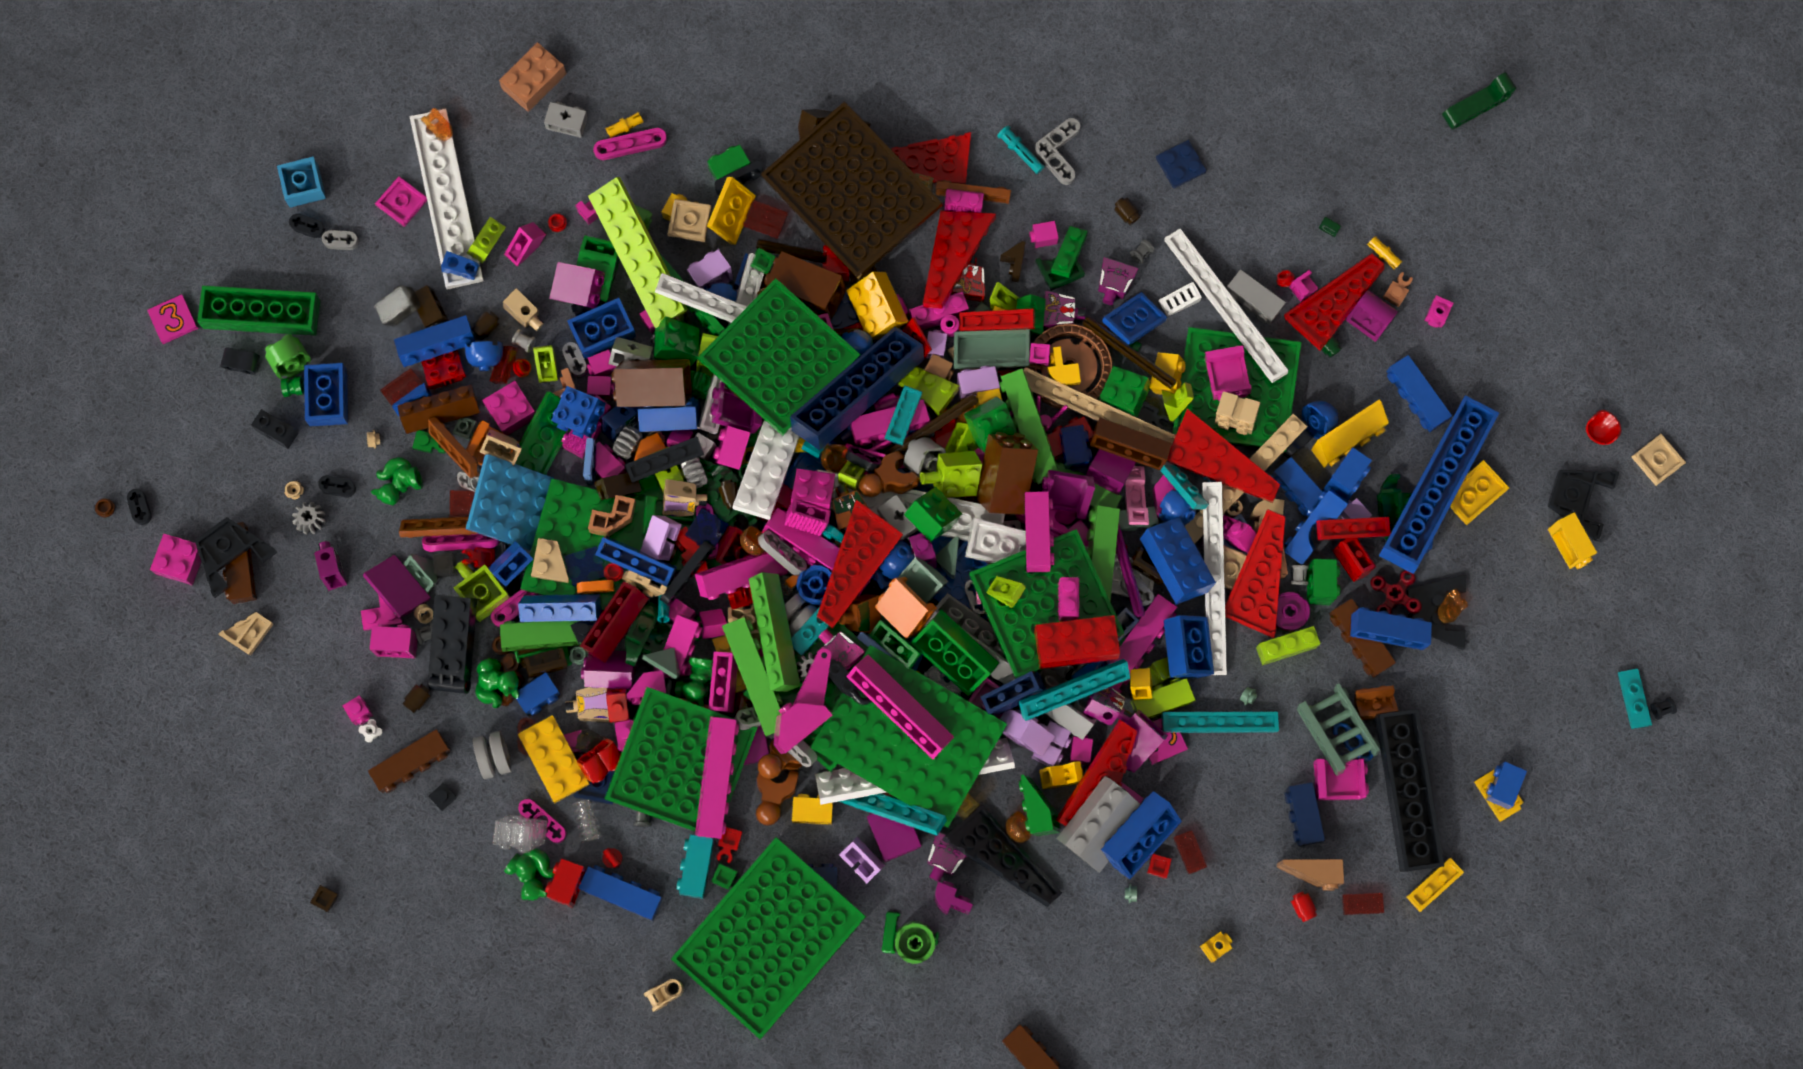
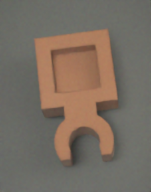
[1383,272,1413,307]

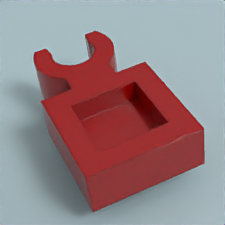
[462,547,495,568]
[717,827,743,864]

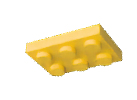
[707,177,756,245]
[1450,460,1509,526]

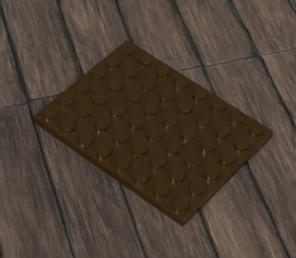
[761,101,943,279]

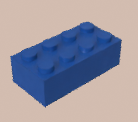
[1140,517,1216,604]
[1101,791,1182,879]

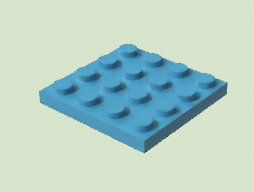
[466,454,554,551]

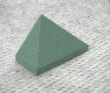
[936,537,959,579]
[403,554,438,594]
[642,648,681,679]

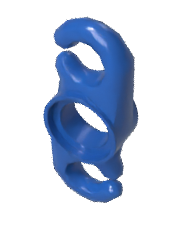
[1333,722,1373,762]

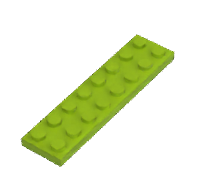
[588,177,688,328]

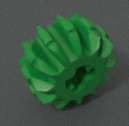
[691,370,712,399]

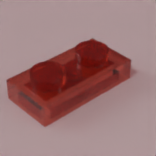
[489,346,518,384]
[1173,830,1207,875]
[1342,893,1384,915]

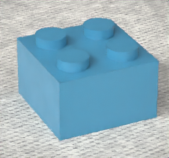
[277,157,326,208]

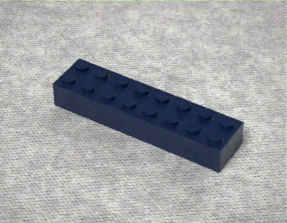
[790,327,924,450]

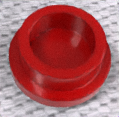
[548,214,567,232]
[1277,270,1295,287]
[513,359,531,377]
[604,563,624,582]

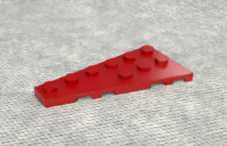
[891,132,971,184]
[923,210,996,309]
[1284,254,1385,351]
[1167,409,1280,503]
[817,500,903,629]
[1225,509,1286,638]
[1056,719,1137,826]

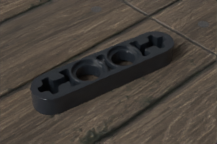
[660,540,715,606]

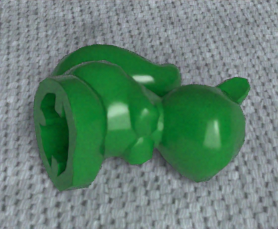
[371,457,423,506]
[683,657,713,707]
[475,658,519,708]
[504,848,555,901]

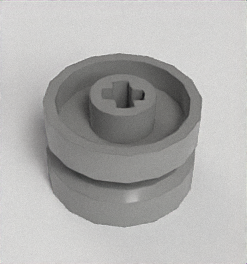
[785,593,818,638]
[473,731,512,780]

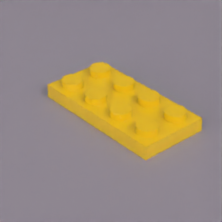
[518,715,590,803]

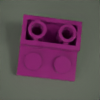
[1345,290,1399,342]
[934,880,973,915]

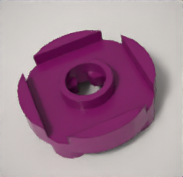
[1276,592,1310,631]

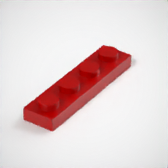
[959,309,1035,332]
[1316,517,1390,540]

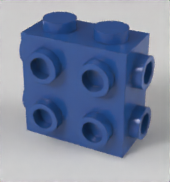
[551,386,606,439]

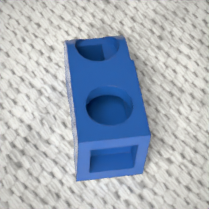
[441,251,480,280]

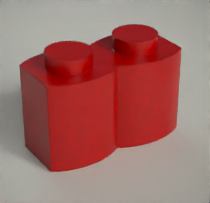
[576,738,621,783]

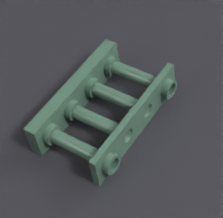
[1297,684,1380,776]

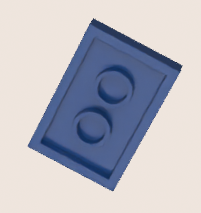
[1102,292,1167,346]

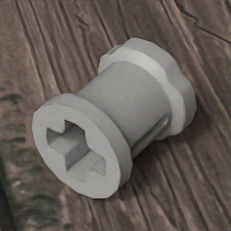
[511,329,537,353]
[1291,565,1309,585]

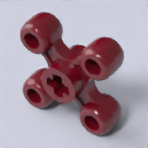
[1370,570,1422,615]

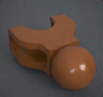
[859,451,920,498]
[758,739,803,779]
[756,770,799,826]

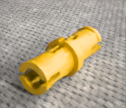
[605,112,644,138]
[1367,236,1403,270]

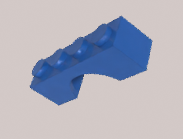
[1284,488,1350,565]

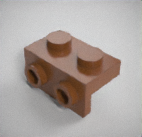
[1354,685,1399,720]

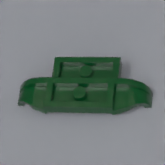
[703,462,759,527]
[1377,474,1412,541]
[625,602,673,667]

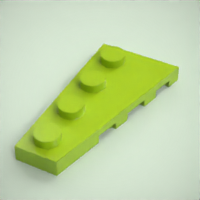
[897,366,959,416]

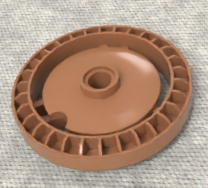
[1026,324,1112,410]

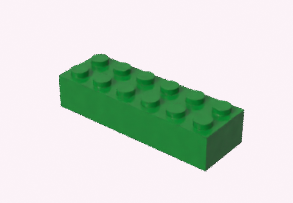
[197,286,320,336]

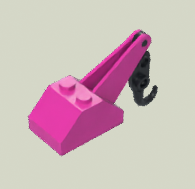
[773,648,872,754]

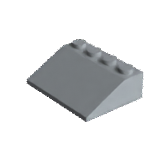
[1057,776,1141,873]

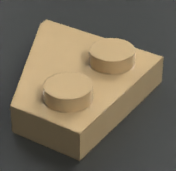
[531,538,569,583]
[621,570,667,598]
[219,612,273,656]

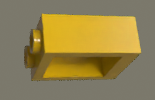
[1548,512,1597,570]

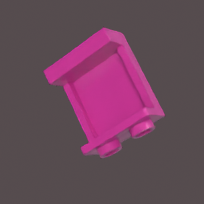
[1205,345,1252,401]
[1314,758,1369,801]

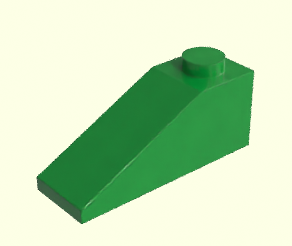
[869,620,921,669]

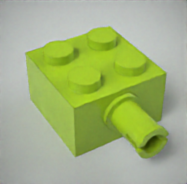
[920,451,982,498]
[453,561,510,622]

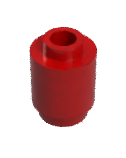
[1291,891,1317,922]

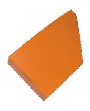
[634,433,666,461]

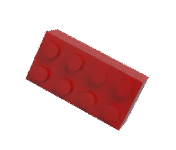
[1034,615,1120,669]

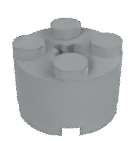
[903,437,946,478]

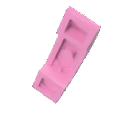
[1125,466,1149,525]

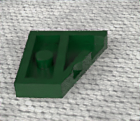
[1035,258,1085,291]

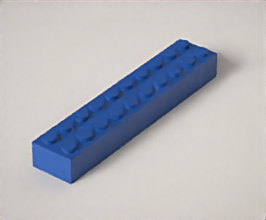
[1379,395,1499,574]

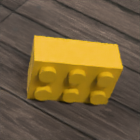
[846,272,908,340]

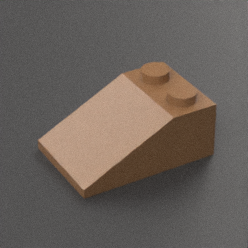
[1277,859,1344,891]

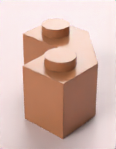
[588,495,636,537]

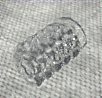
[572,799,605,843]

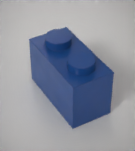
[488,541,533,586]
[516,672,561,716]
[1486,762,1527,809]

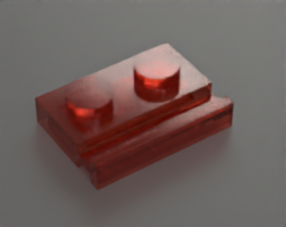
[743,200,788,239]
[380,368,423,406]
[449,490,475,518]

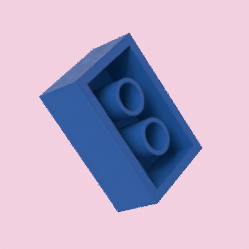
[567,298,636,360]
[304,363,348,426]
[638,396,701,432]
[1322,447,1372,500]
[1164,615,1214,678]

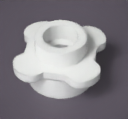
[359,719,382,743]

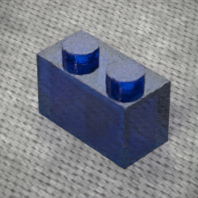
[1059,425,1092,469]

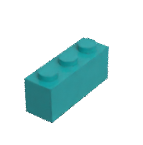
[676,834,714,899]

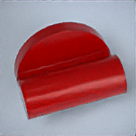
[602,848,623,869]

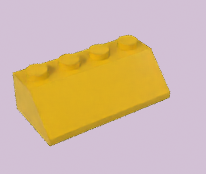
[1311,399,1389,468]

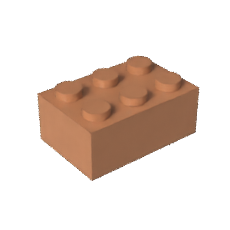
[499,42,566,112]

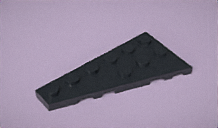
[942,805,1062,907]

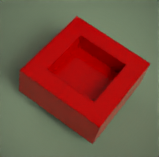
[1147,854,1172,879]

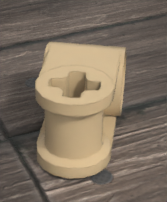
[644,979,684,1012]

